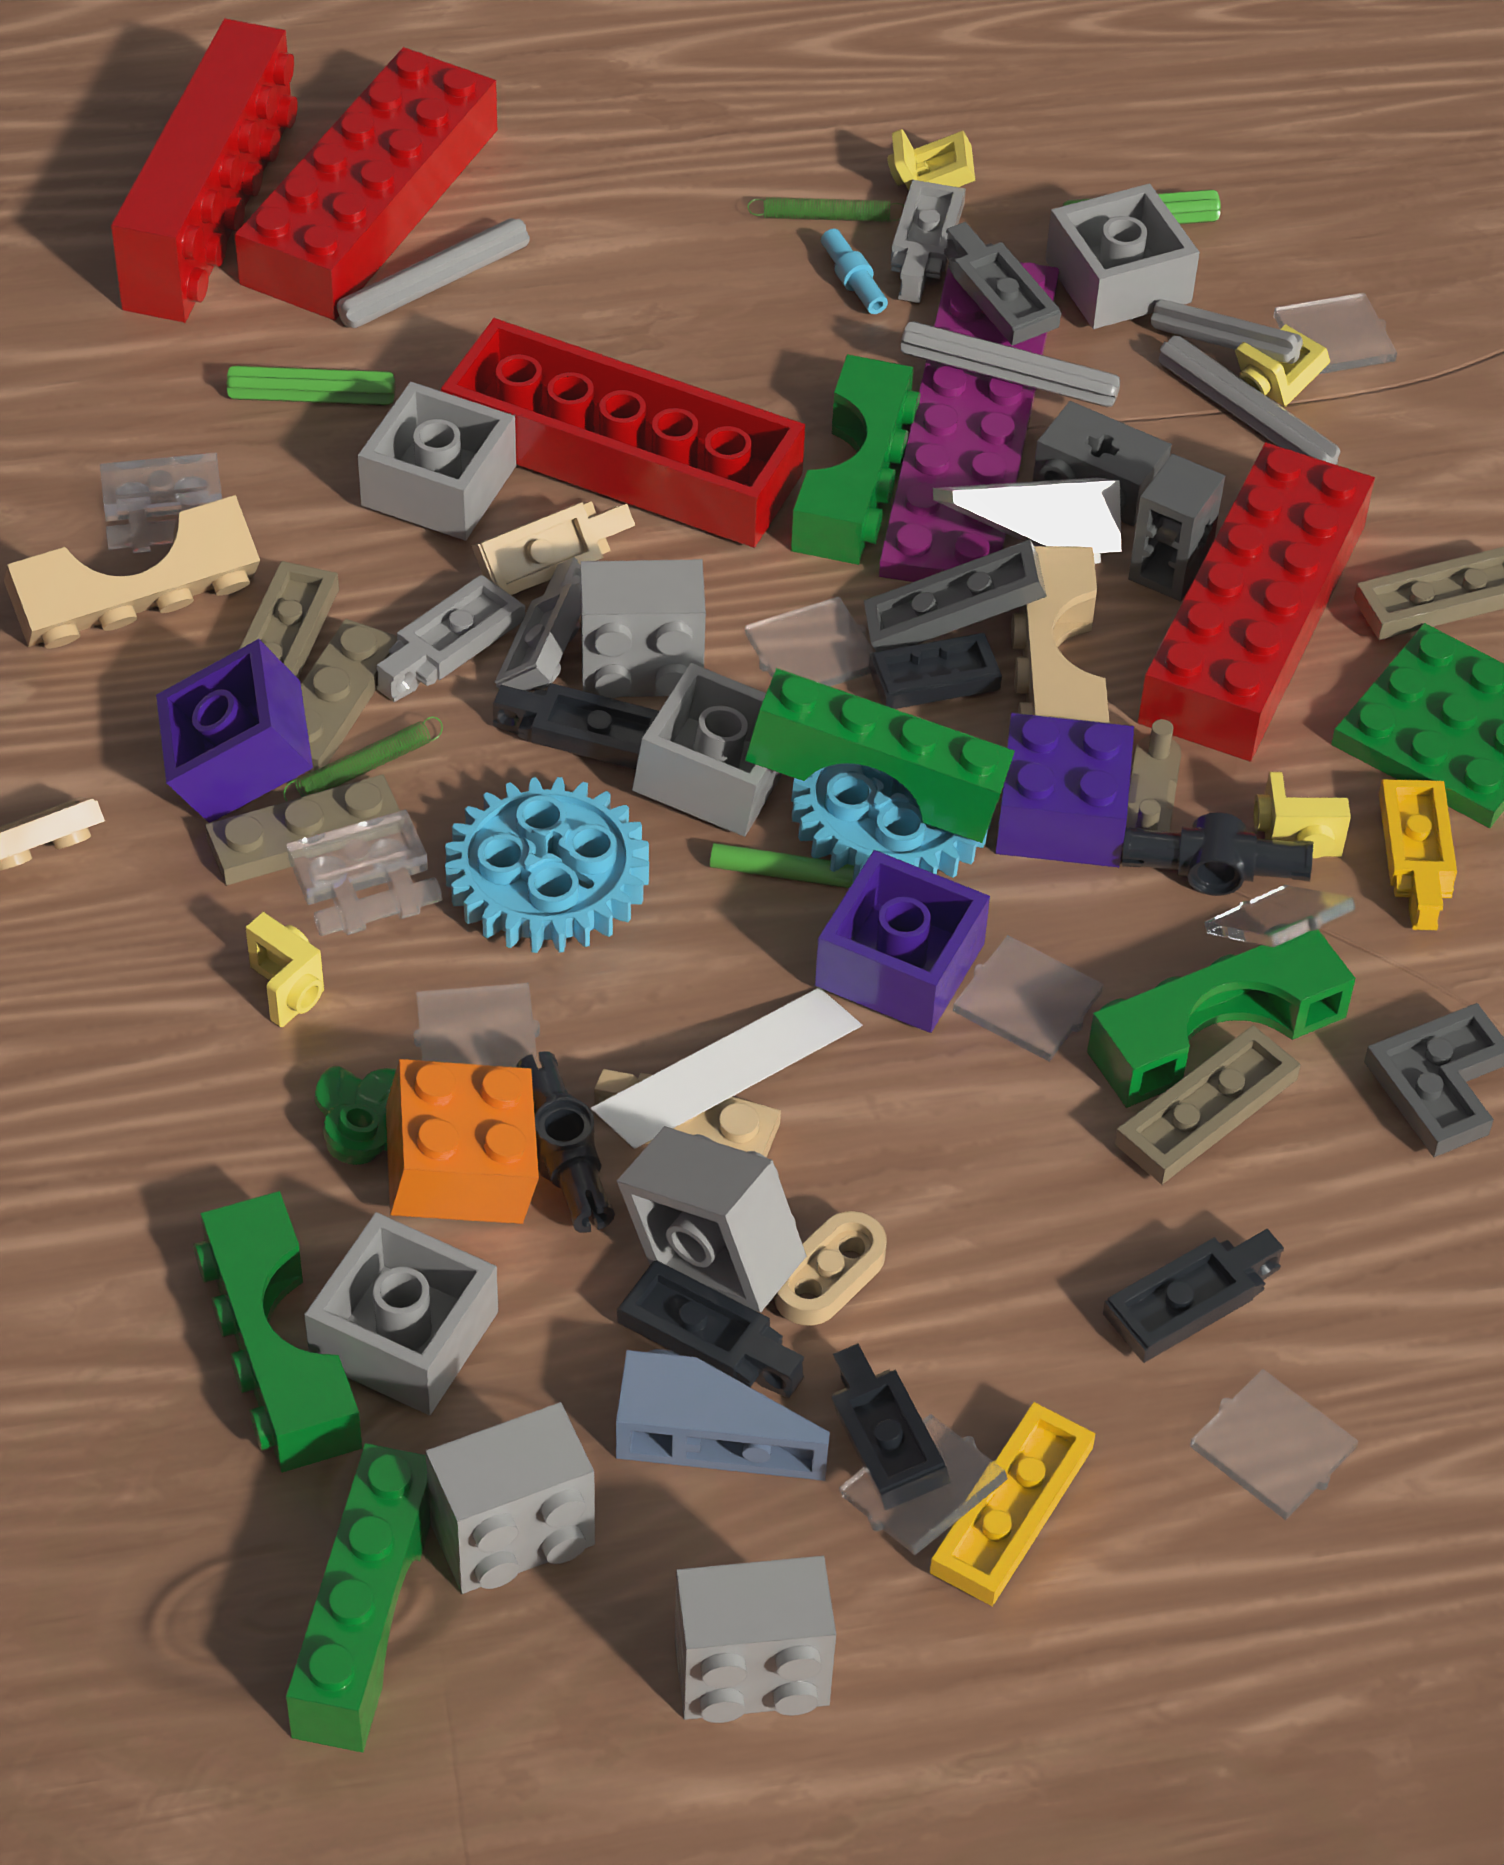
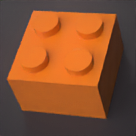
[386,1059,539,1224]

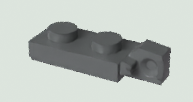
[944,222,1061,346]

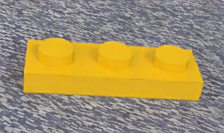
[930,1402,1096,1607]

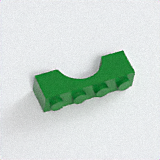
[791,354,921,565]
[745,668,1015,843]
[1087,924,1356,1108]
[193,1191,363,1473]
[286,1443,431,1753]

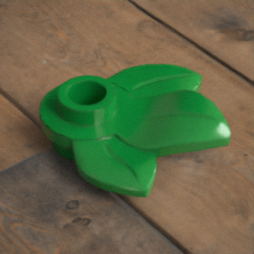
[314,1065,396,1165]

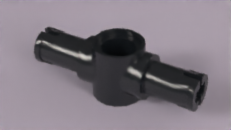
[1122,812,1314,896]
[516,1051,615,1233]

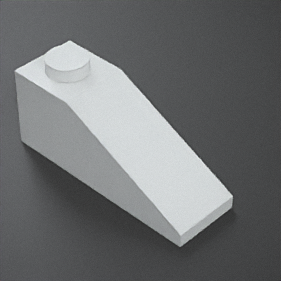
[933,478,1121,564]

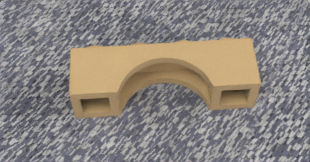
[4,495,260,649]
[1011,546,1110,723]

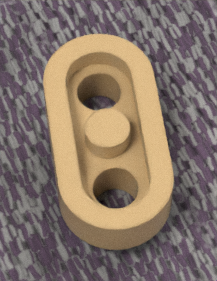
[774,1211,887,1325]

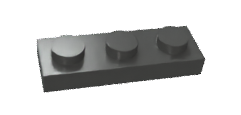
[864,540,1047,652]

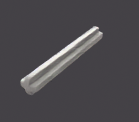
[336,218,530,328]
[901,321,1120,408]
[1158,336,1341,465]

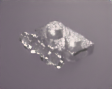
[100,452,222,553]
[287,810,442,936]

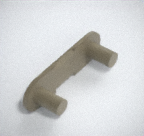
[1126,719,1181,832]

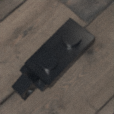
[493,683,659,769]
[1103,1228,1284,1363]
[617,1260,804,1398]
[832,1343,951,1511]

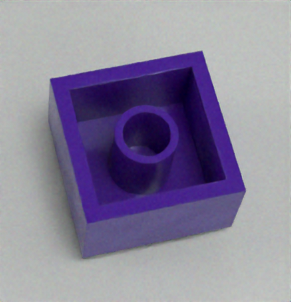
[156,639,313,823]
[996,713,1134,868]
[815,850,990,1033]

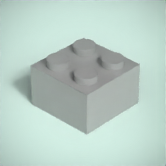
[1045,183,1200,329]
[358,381,516,541]
[581,559,706,698]
[632,663,783,837]
[617,1126,807,1313]
[305,1212,498,1416]
[426,1402,595,1594]
[674,1556,836,1723]

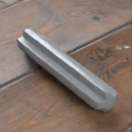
[1151,299,1303,364]

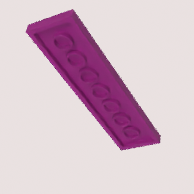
[879,262,1059,582]

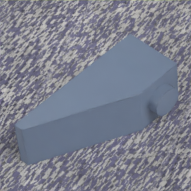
[616,1349,830,1481]

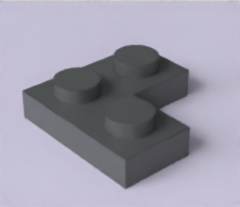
[1364,1003,1504,1157]

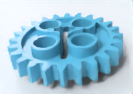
[791,764,992,882]
[445,777,649,953]

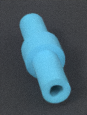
[821,229,888,314]

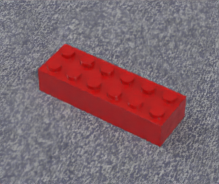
[111,18,298,323]
[235,47,498,321]
[441,318,805,548]
[1138,442,1375,762]

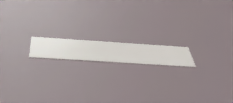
[591,988,863,1149]

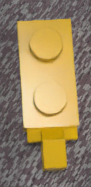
[1379,779,1457,930]

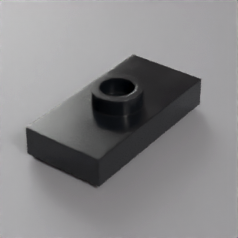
[868,633,1002,709]

